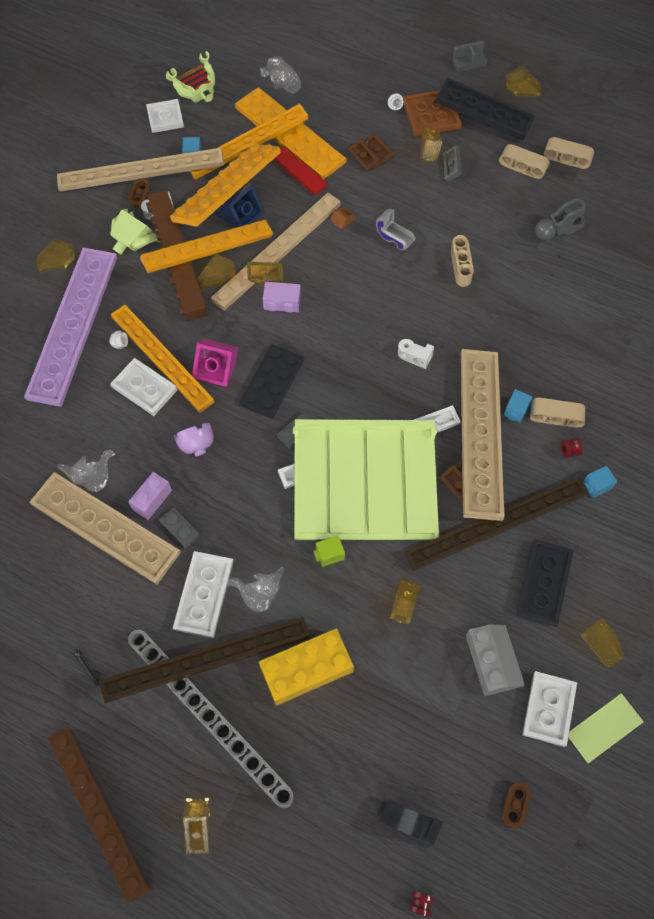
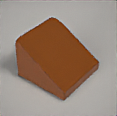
[330,207,356,229]

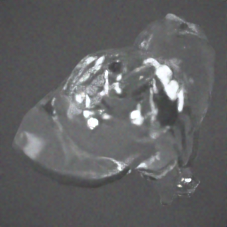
[260,56,301,94]
[57,450,116,492]
[226,566,285,612]

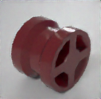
[561,437,583,458]
[408,891,435,918]

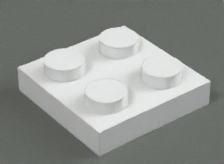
[146,99,184,133]

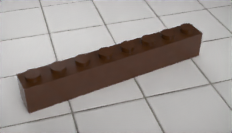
[146,190,207,321]
[47,726,152,903]

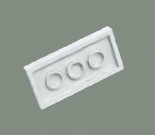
[173,551,234,639]

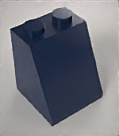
[213,183,265,228]

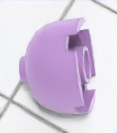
[174,423,214,457]

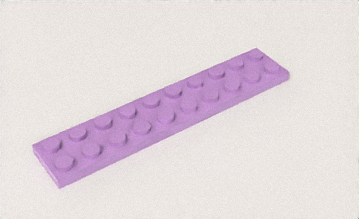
[24,248,117,407]

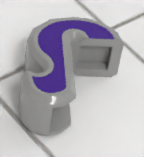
[376,209,415,251]

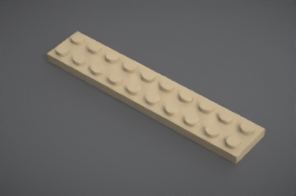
[460,349,504,521]

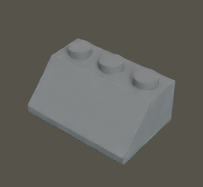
[466,625,525,696]

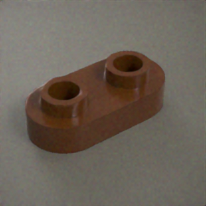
[128,178,151,209]
[501,782,531,828]

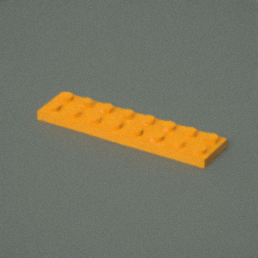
[235,87,346,180]
[170,143,281,227]

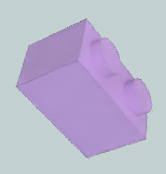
[263,282,301,313]
[129,472,172,520]

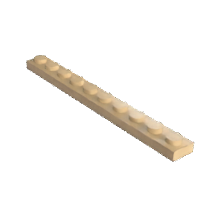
[57,148,224,192]
[211,193,341,311]

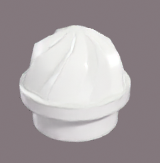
[388,93,403,110]
[109,331,128,349]

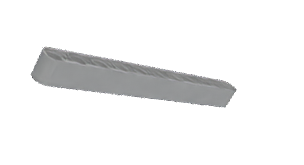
[128,630,294,808]

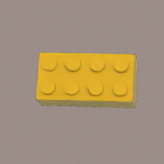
[259,628,354,706]

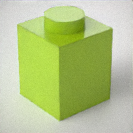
[313,535,345,567]

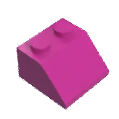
[192,338,238,387]

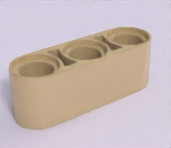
[544,137,594,169]
[499,144,550,179]
[451,235,474,287]
[530,398,585,428]

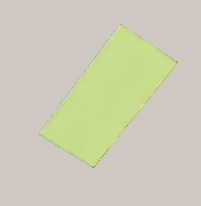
[568,693,644,763]

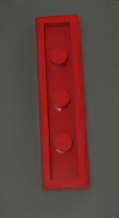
[273,146,327,196]

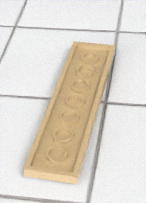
[30,472,181,585]

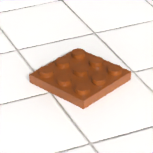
[403,90,462,137]

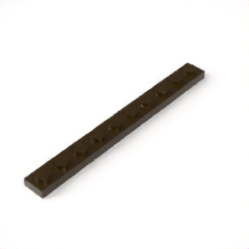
[405,477,589,571]
[99,617,310,703]

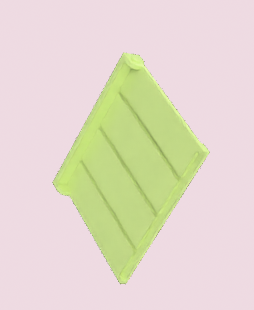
[293,419,439,540]

